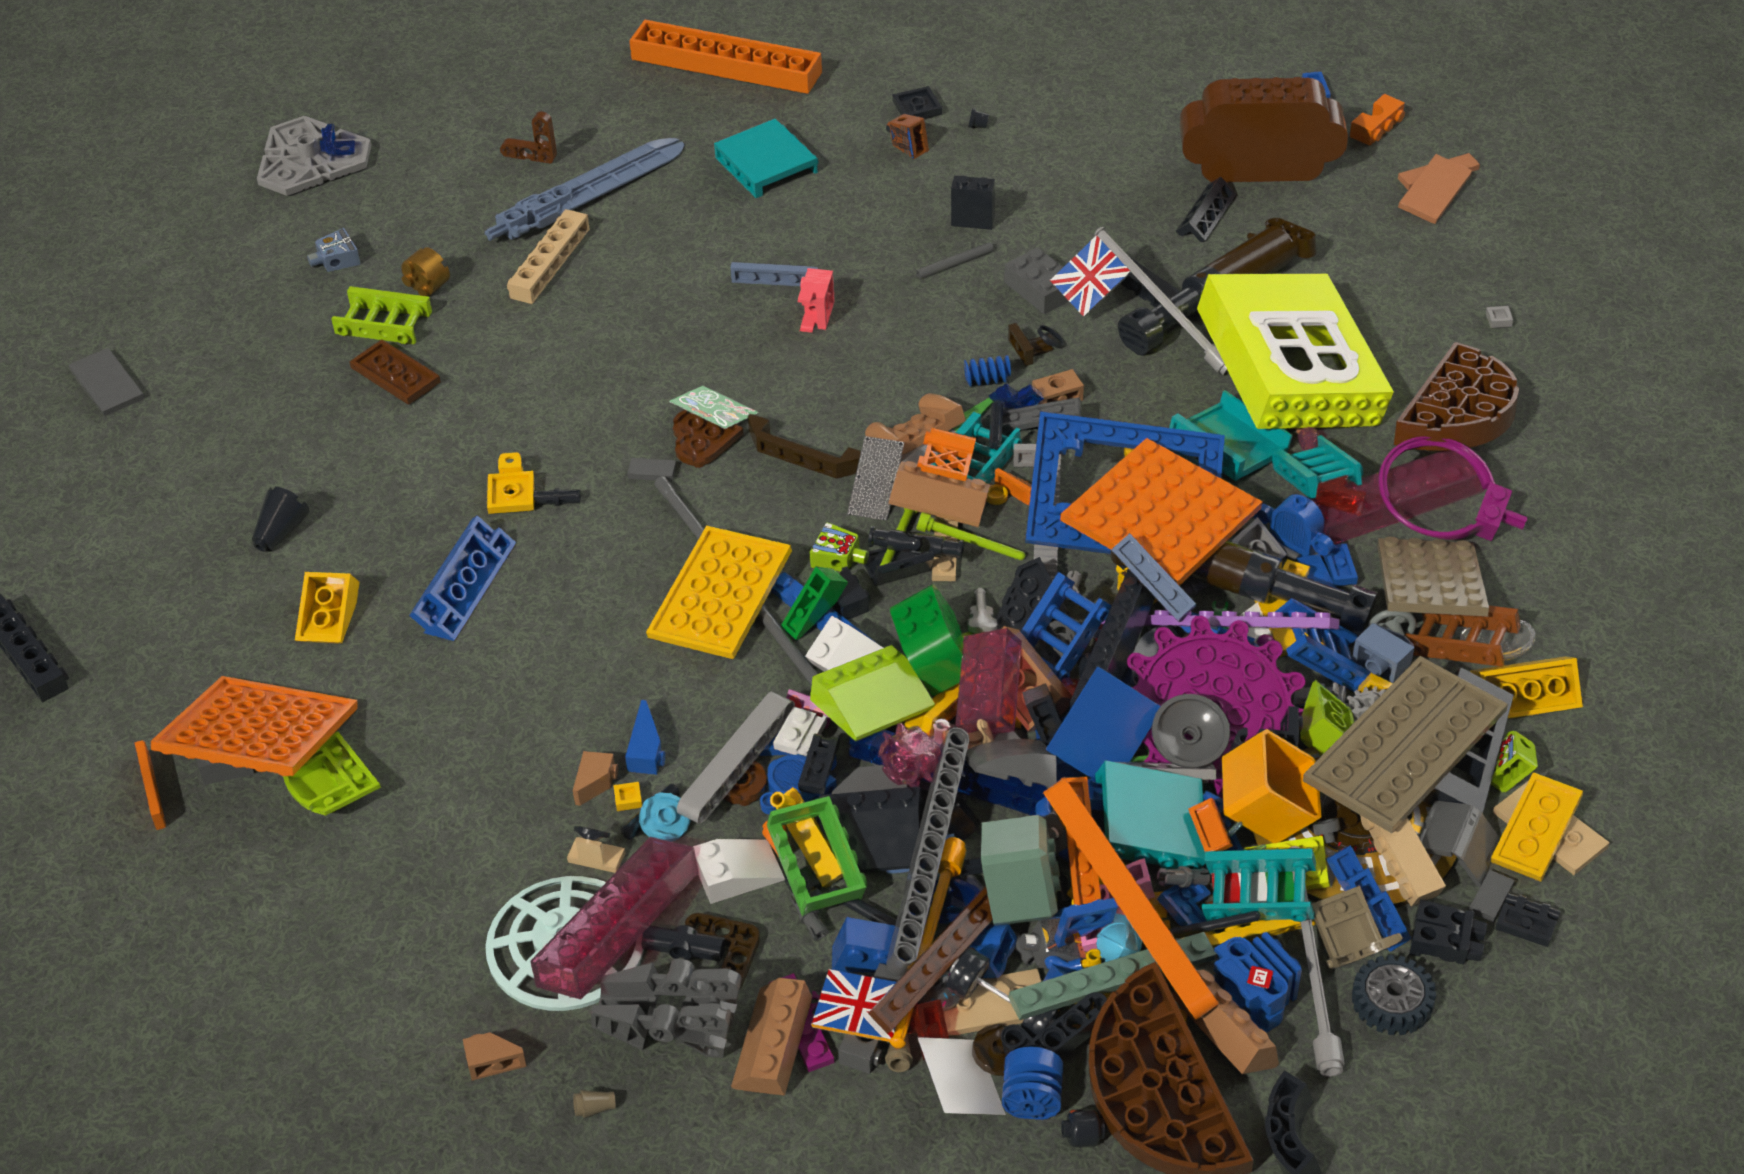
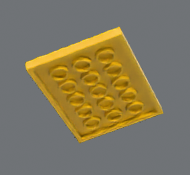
[646,526,792,659]

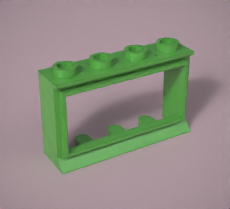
[767,796,867,916]

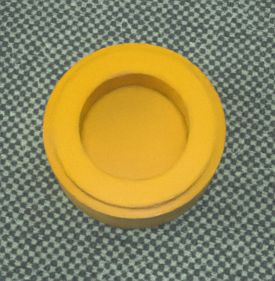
[986,484,1008,505]

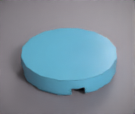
[639,793,691,843]

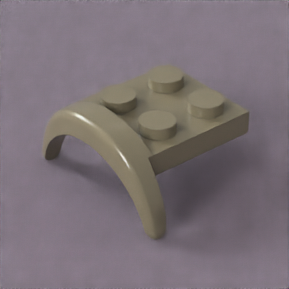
[1311,886,1402,969]

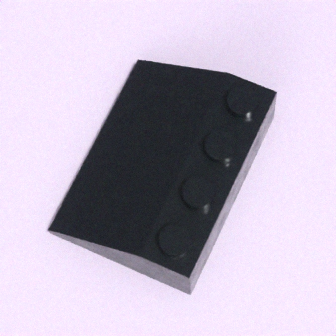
[817,786,926,873]

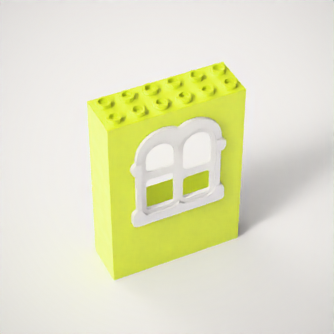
[1197,274,1394,429]

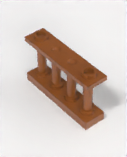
[1404,606,1521,667]

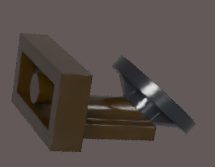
[1008,323,1065,366]

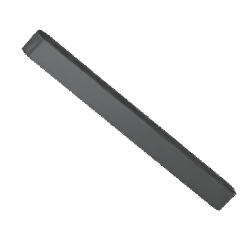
[886,727,969,976]

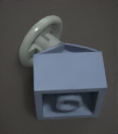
[1352,610,1416,683]

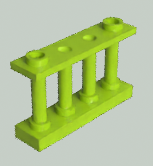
[331,286,432,344]

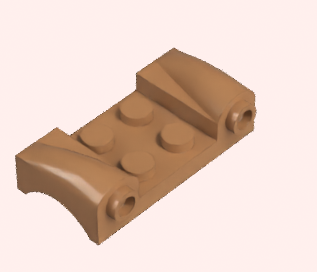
[865,393,966,456]

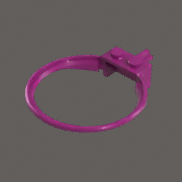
[1379,436,1527,541]

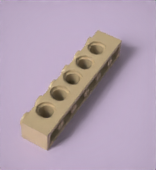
[507,209,590,304]

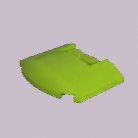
[283,731,381,816]

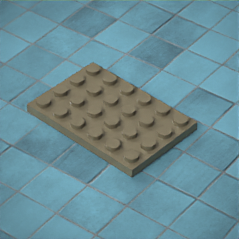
[1377,537,1489,617]

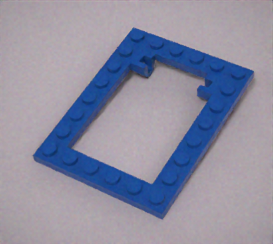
[1025,412,1225,554]

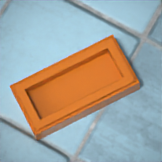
[1188,797,1233,851]

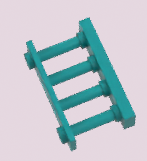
[930,412,1022,484]
[1271,435,1363,499]
[1202,849,1316,922]

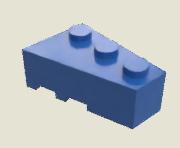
[832,917,924,973]

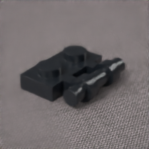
[1495,893,1561,947]

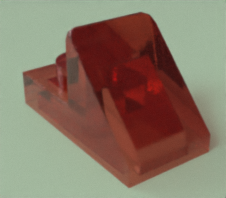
[1315,475,1366,516]
[908,999,949,1060]

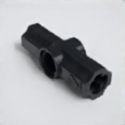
[641,925,725,962]

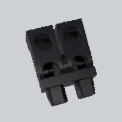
[1409,899,1487,965]

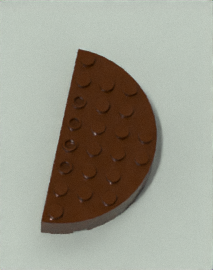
[1394,342,1519,451]
[1089,961,1253,1174]

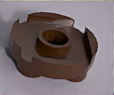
[724,761,767,806]

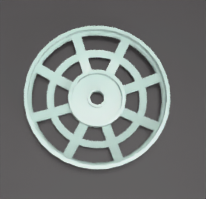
[486,876,645,1011]

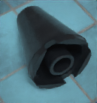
[252,486,310,552]

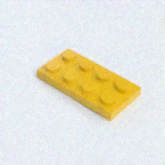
[1491,772,1583,882]

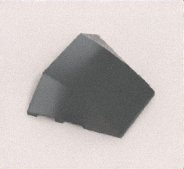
[965,739,1057,788]

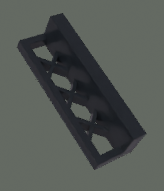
[1176,176,1236,242]

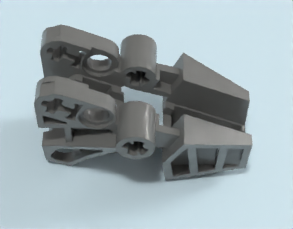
[591,959,742,1058]

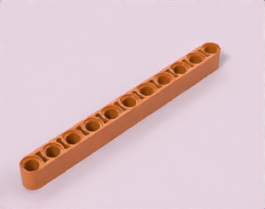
[1043,777,1219,1020]

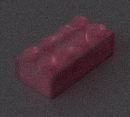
[955,628,1022,735]

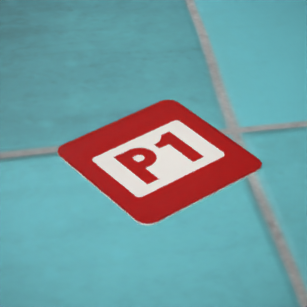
[1247,966,1273,988]

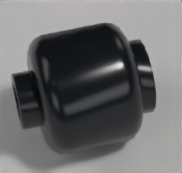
[1061,1109,1105,1148]

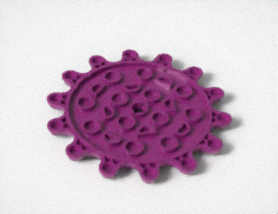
[1127,616,1305,799]

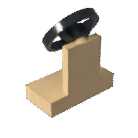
[567,826,625,873]

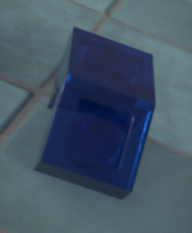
[989,383,1044,409]

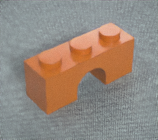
[1350,94,1405,146]

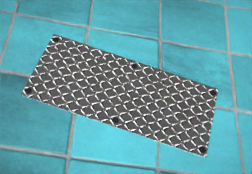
[847,436,905,521]

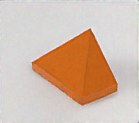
[995,468,1031,505]

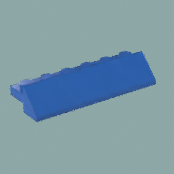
[409,516,516,641]

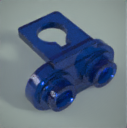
[320,123,356,156]

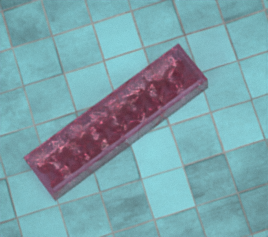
[1307,450,1485,544]
[530,837,699,1000]

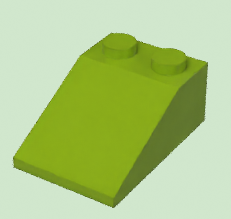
[1300,680,1354,756]

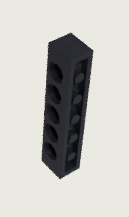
[0,593,69,703]

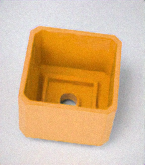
[1222,729,1321,843]

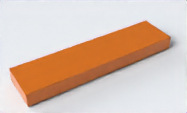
[134,740,166,830]

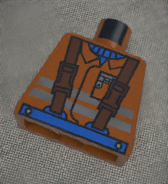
[886,114,929,159]

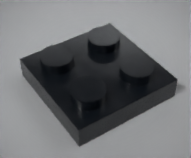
[892,86,942,118]

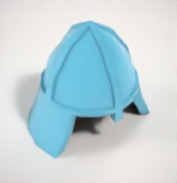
[1096,913,1142,963]

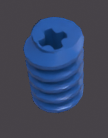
[964,355,1011,387]

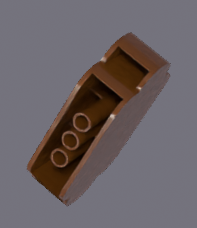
[1180,77,1348,182]

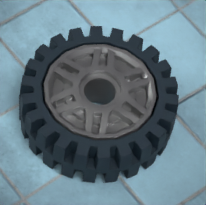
[1352,955,1436,1035]

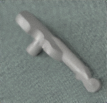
[967,588,997,634]

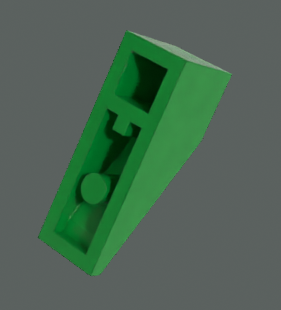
[781,566,848,640]

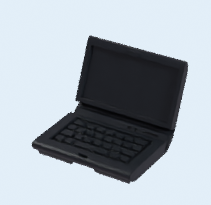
[864,547,934,586]

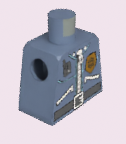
[307,228,361,272]

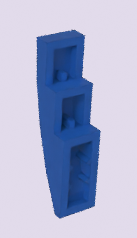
[1325,845,1412,951]

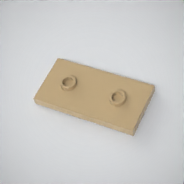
[1493,781,1609,875]
[937,969,1041,1037]

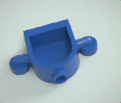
[1254,494,1334,557]
[760,755,837,814]

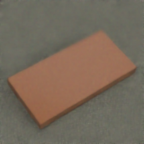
[1398,154,1473,224]

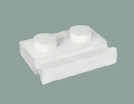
[773,707,827,757]

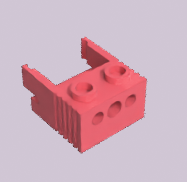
[798,268,834,332]

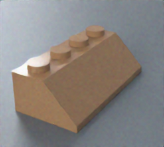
[888,461,990,527]
[972,626,1072,732]
[1172,969,1279,1074]
[731,978,812,1096]

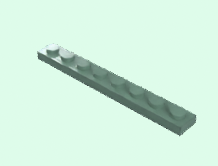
[1008,932,1216,1020]

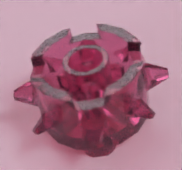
[879,723,941,787]

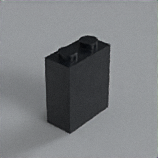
[951,175,995,230]

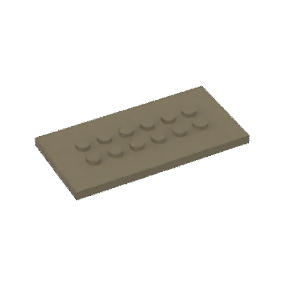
[1303,656,1508,833]

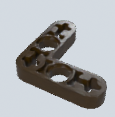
[685,913,760,989]

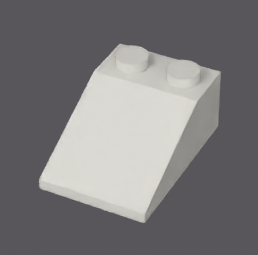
[805,616,883,672]
[692,839,784,904]

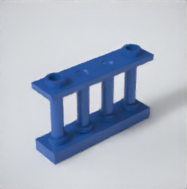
[1021,572,1112,684]
[1275,598,1370,692]

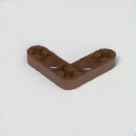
[500,111,557,164]

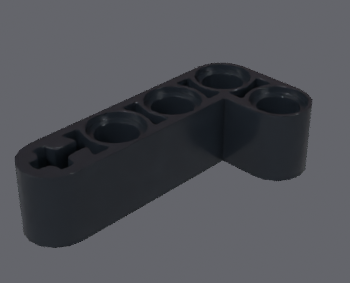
[1001,992,1107,1060]

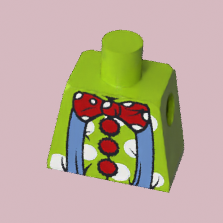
[810,522,869,571]
[1491,731,1538,792]

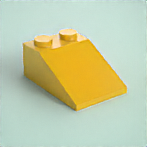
[295,572,359,644]

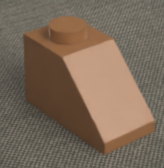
[573,751,619,806]
[463,1032,527,1080]

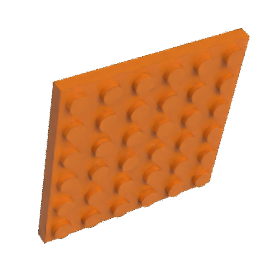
[1060,438,1263,586]
[151,676,358,776]

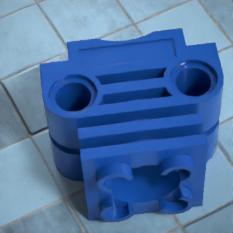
[1213,932,1302,1033]

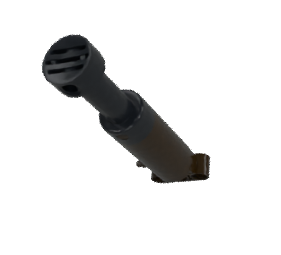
[1118,218,1316,356]
[1110,540,1378,637]

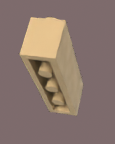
[1360,815,1446,907]

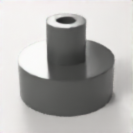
[1312,818,1341,843]

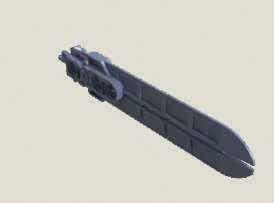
[485,138,684,241]

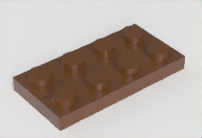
[349,340,441,405]

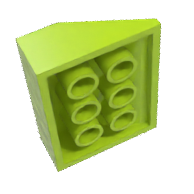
[810,645,935,741]

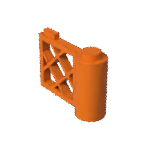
[917,428,976,481]

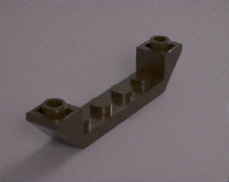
[748,413,861,479]

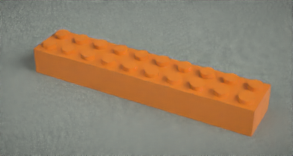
[629,20,822,94]

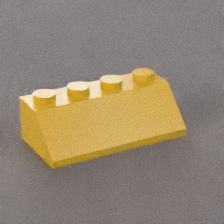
[1470,656,1583,718]

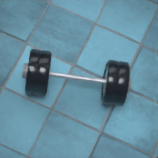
[946,947,1062,1038]

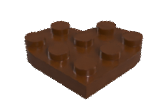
[673,410,744,468]

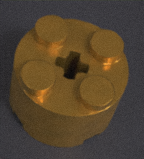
[401,247,450,297]

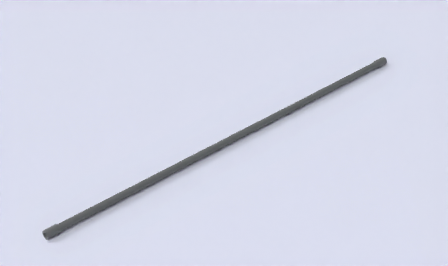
[654,476,1036,967]

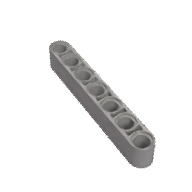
[677,691,795,824]

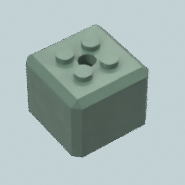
[981,815,1061,926]

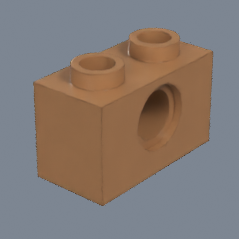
[1032,369,1084,404]

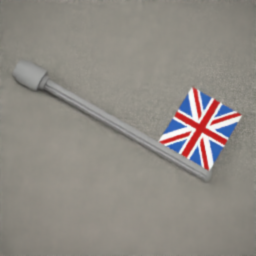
[1050,227,1229,376]

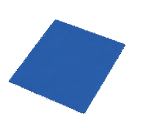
[1046,667,1161,778]

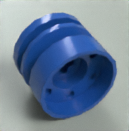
[1002,1047,1063,1120]

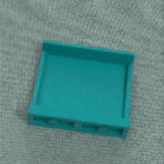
[714,119,819,198]
[1169,390,1293,481]
[1095,760,1205,869]

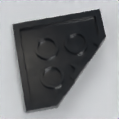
[994,557,1069,633]

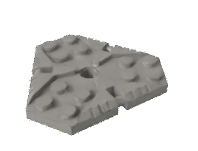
[257,116,372,196]

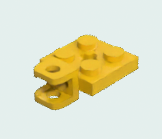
[487,452,534,514]

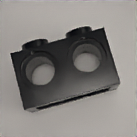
[1022,683,1063,746]

